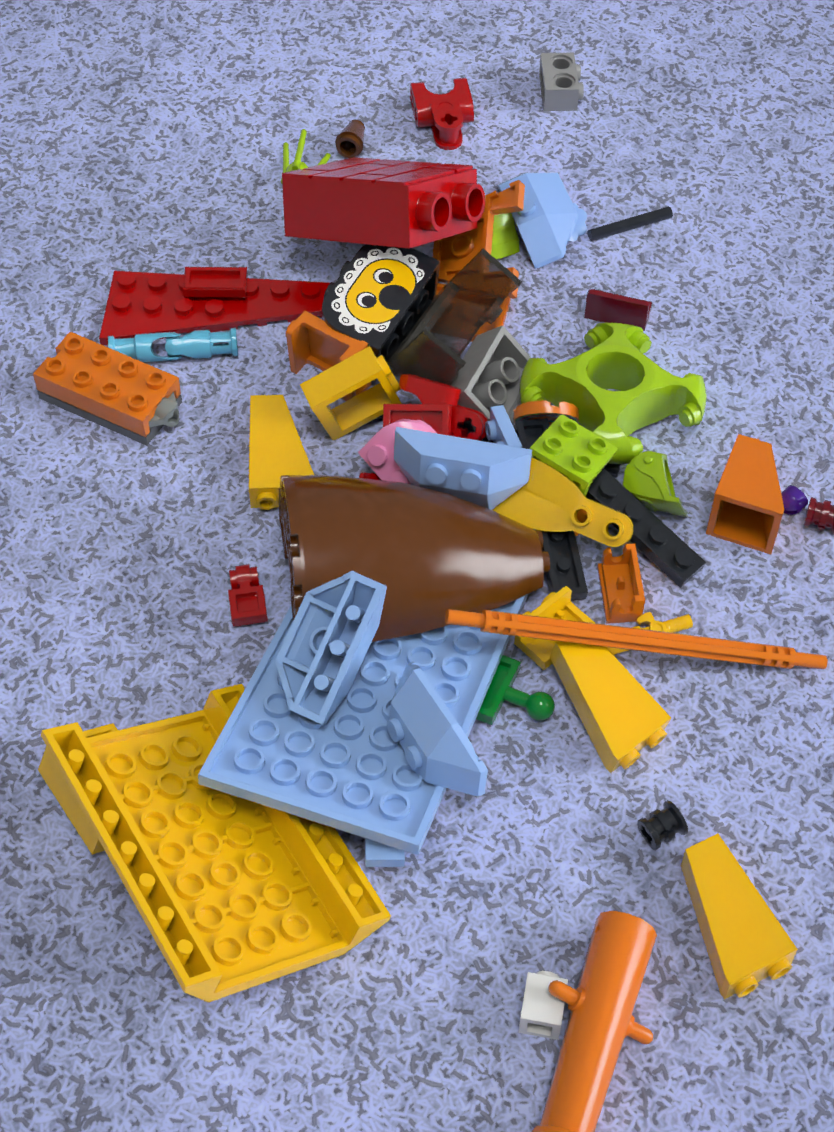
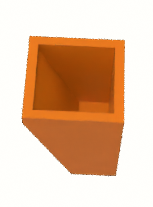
[706,434,784,554]

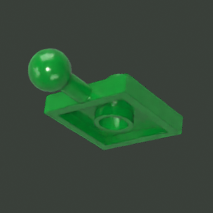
[476,655,555,725]

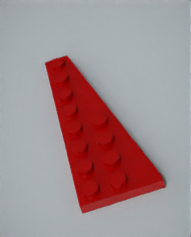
[99,271,330,346]

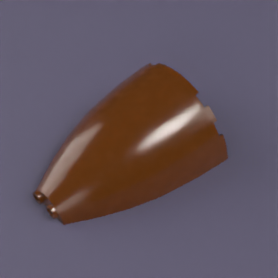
[279,475,550,642]

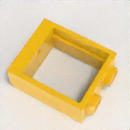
[300,346,402,440]

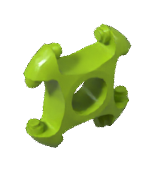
[519,323,707,464]

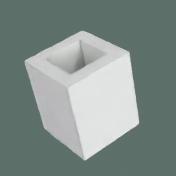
[518,971,568,1040]

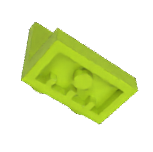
[530,415,618,496]

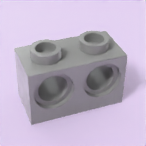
[539,52,584,111]

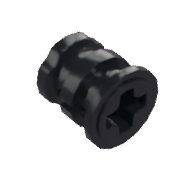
[637,800,688,850]

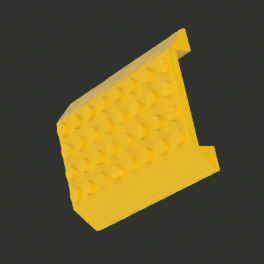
[41,684,391,1002]

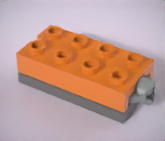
[33,332,182,446]

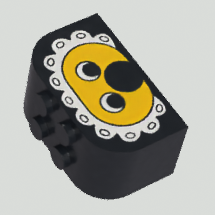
[322,244,440,386]

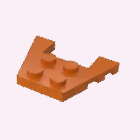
[433,180,525,299]

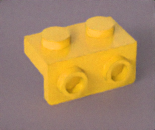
[514,586,595,670]

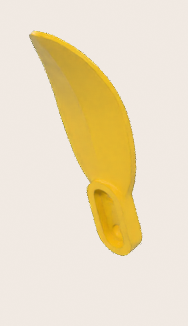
[492,457,633,547]

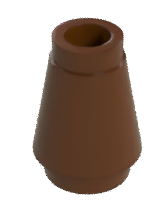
[335,119,365,158]

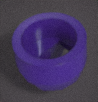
[781,485,808,515]

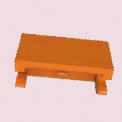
[597,543,645,624]

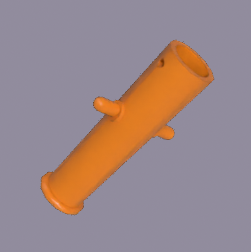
[531,911,657,1132]

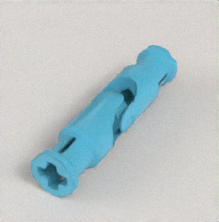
[108,328,238,362]

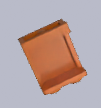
[286,311,371,401]

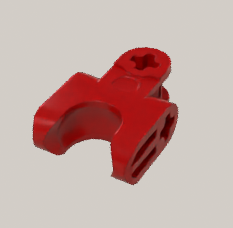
[410,78,474,150]
[399,374,488,441]

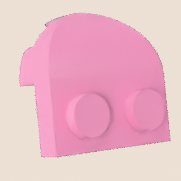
[358,418,436,484]

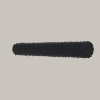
[587,206,673,242]

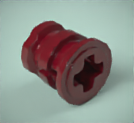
[804,497,834,535]

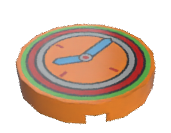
[513,400,579,425]

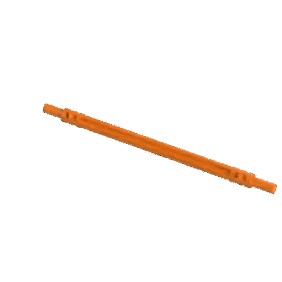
[445,609,828,669]

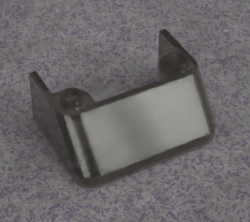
[387,248,522,385]

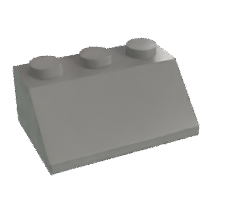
[448,325,531,423]

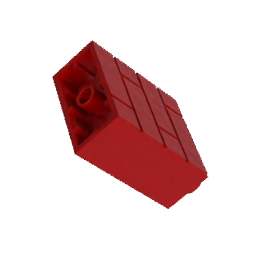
[282,157,485,249]

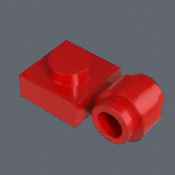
[228,564,268,627]

